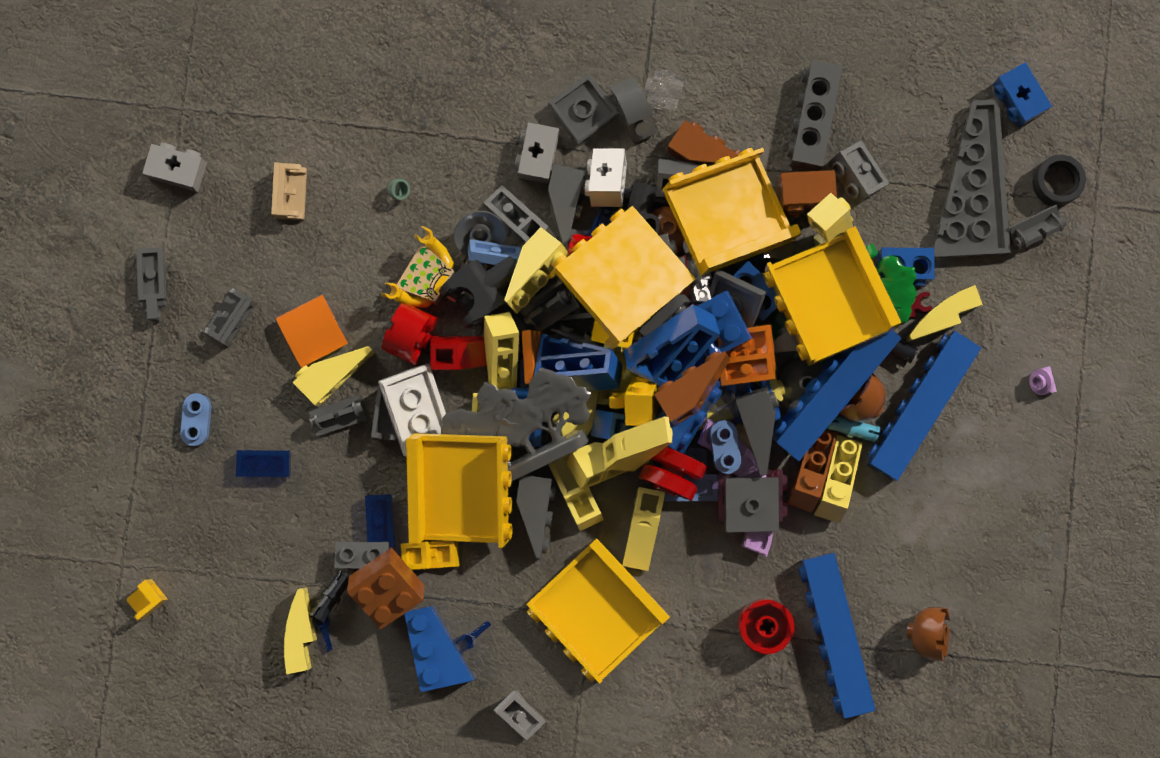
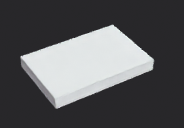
[378,363,446,457]

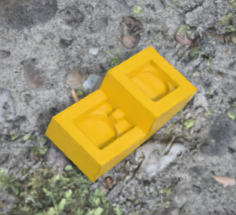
[401,541,459,570]

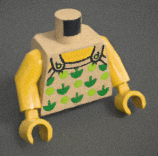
[381,226,462,308]

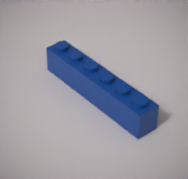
[772,331,901,461]
[866,331,982,482]
[798,553,876,719]

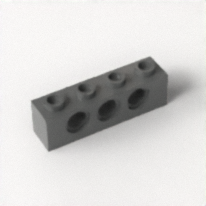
[786,60,843,171]

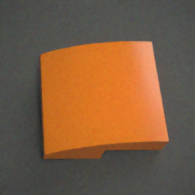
[276,294,348,368]
[718,325,776,386]

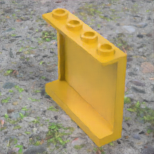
[662,148,802,276]
[549,206,696,350]
[763,226,901,366]
[406,433,512,548]
[526,538,670,684]

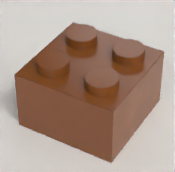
[776,170,837,218]
[347,548,425,629]

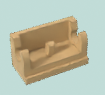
[271,162,307,220]

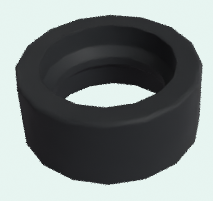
[1032,154,1086,206]

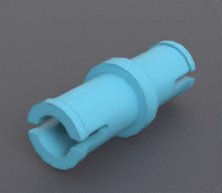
[826,415,880,443]

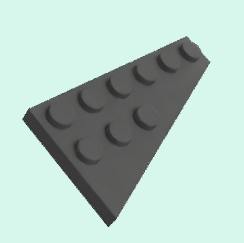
[933,99,1011,258]

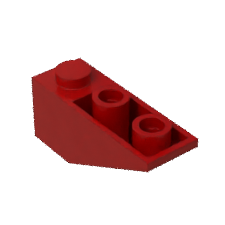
[430,336,487,370]

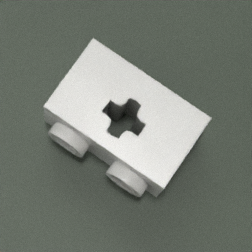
[585,149,627,207]

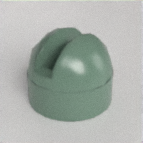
[387,179,410,200]

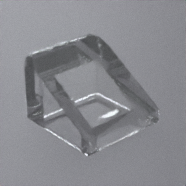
[710,388,740,422]

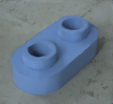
[180,393,212,446]
[709,420,741,474]

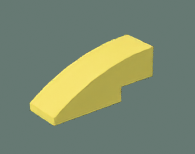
[905,285,983,343]
[548,453,604,531]
[284,588,317,674]

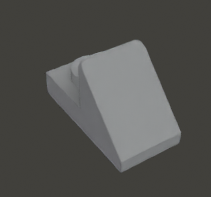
[494,691,546,740]

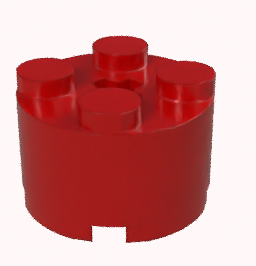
[381,303,438,366]
[737,599,794,654]

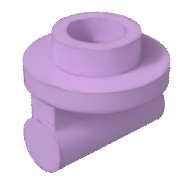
[1029,366,1057,395]

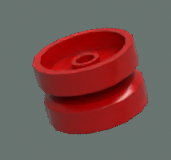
[638,447,707,501]

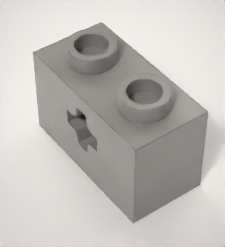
[514,122,559,184]
[142,142,207,192]

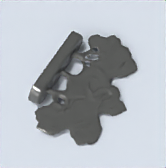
[441,368,591,481]

